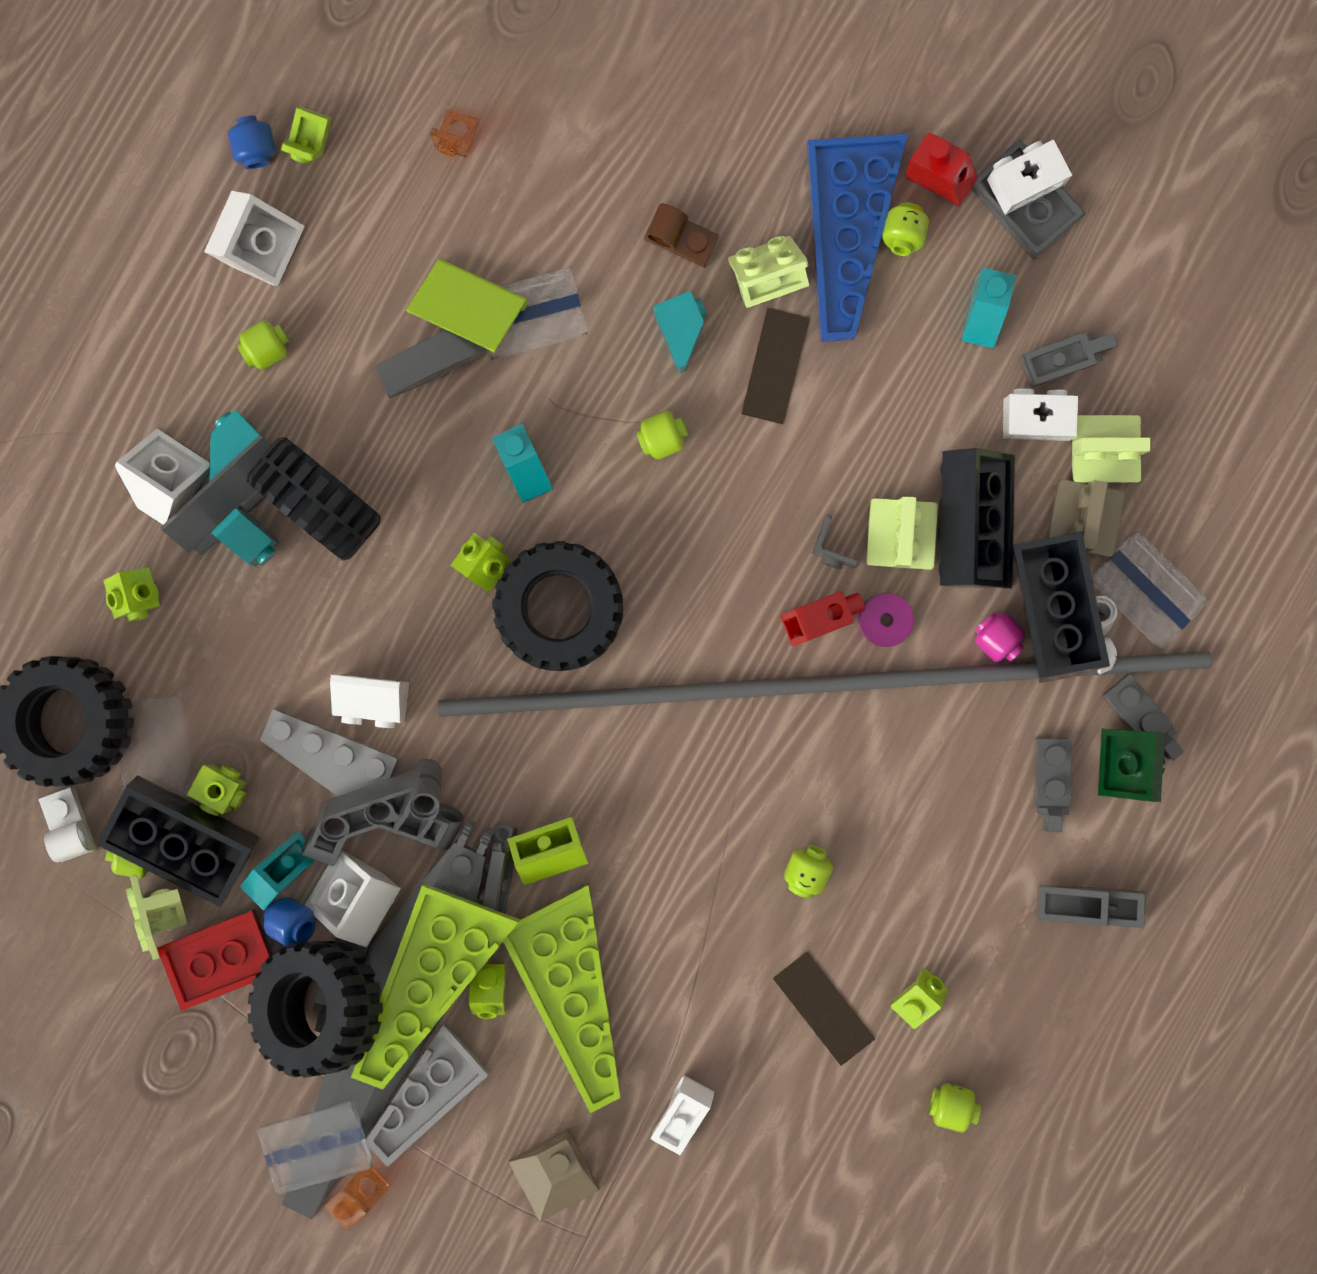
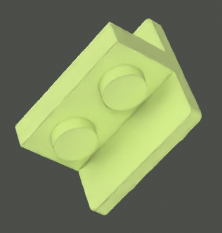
[728,236,809,308]
[1072,415,1150,483]
[866,497,938,570]
[126,875,187,960]

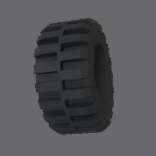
[246,437,381,561]
[492,541,624,671]
[0,656,134,787]
[247,941,383,1078]

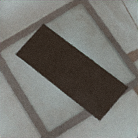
[741,308,809,424]
[773,952,875,1066]

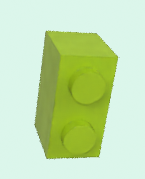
[507,817,588,886]

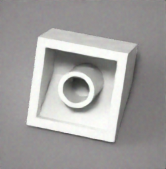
[204,191,305,287]
[330,675,409,728]
[305,850,401,947]

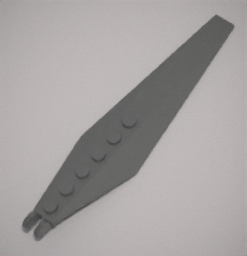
[282,819,495,1219]

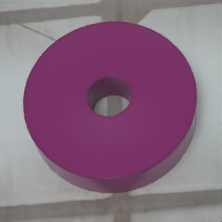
[858,593,914,647]

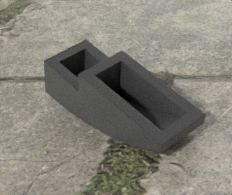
[374,330,486,399]
[1038,885,1147,928]

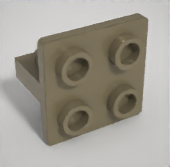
[1047,479,1125,557]

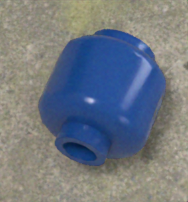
[228,116,276,169]
[264,897,316,947]

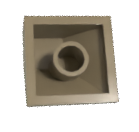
[509,1129,600,1222]

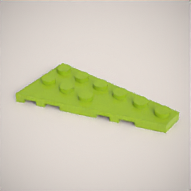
[351,883,520,1089]
[503,884,621,1114]

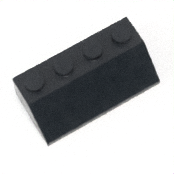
[939,448,1015,589]
[1013,532,1110,683]
[96,775,260,907]

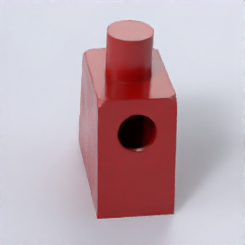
[905,133,978,207]
[780,591,865,646]

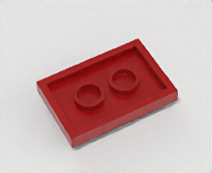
[157,909,272,1011]

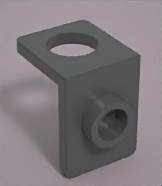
[812,515,859,569]

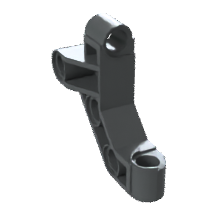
[301,759,464,866]

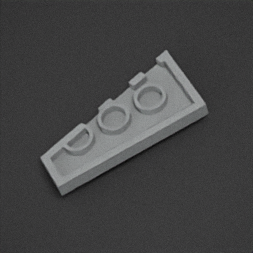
[260,709,399,806]
[365,1023,490,1167]

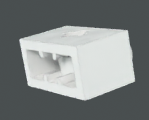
[987,139,1072,215]
[1002,389,1078,441]

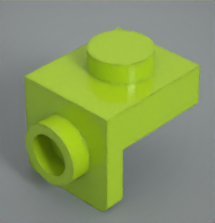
[281,106,332,164]
[469,964,506,1019]
[890,968,948,1030]

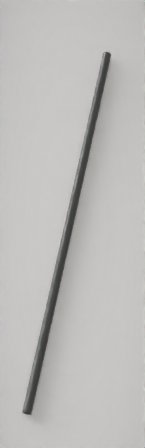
[438,651,1212,717]

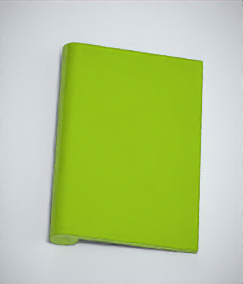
[406,258,529,353]

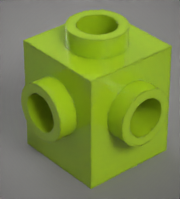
[451,533,513,593]
[103,567,160,622]
[187,763,247,816]

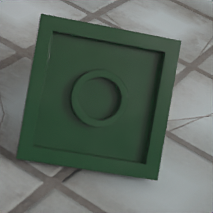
[1098,728,1165,802]

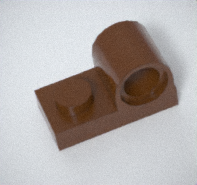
[644,203,719,268]

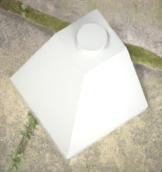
[115,429,210,524]

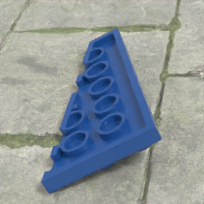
[807,134,908,342]

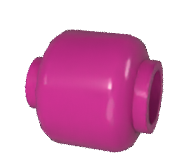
[975,612,1025,662]

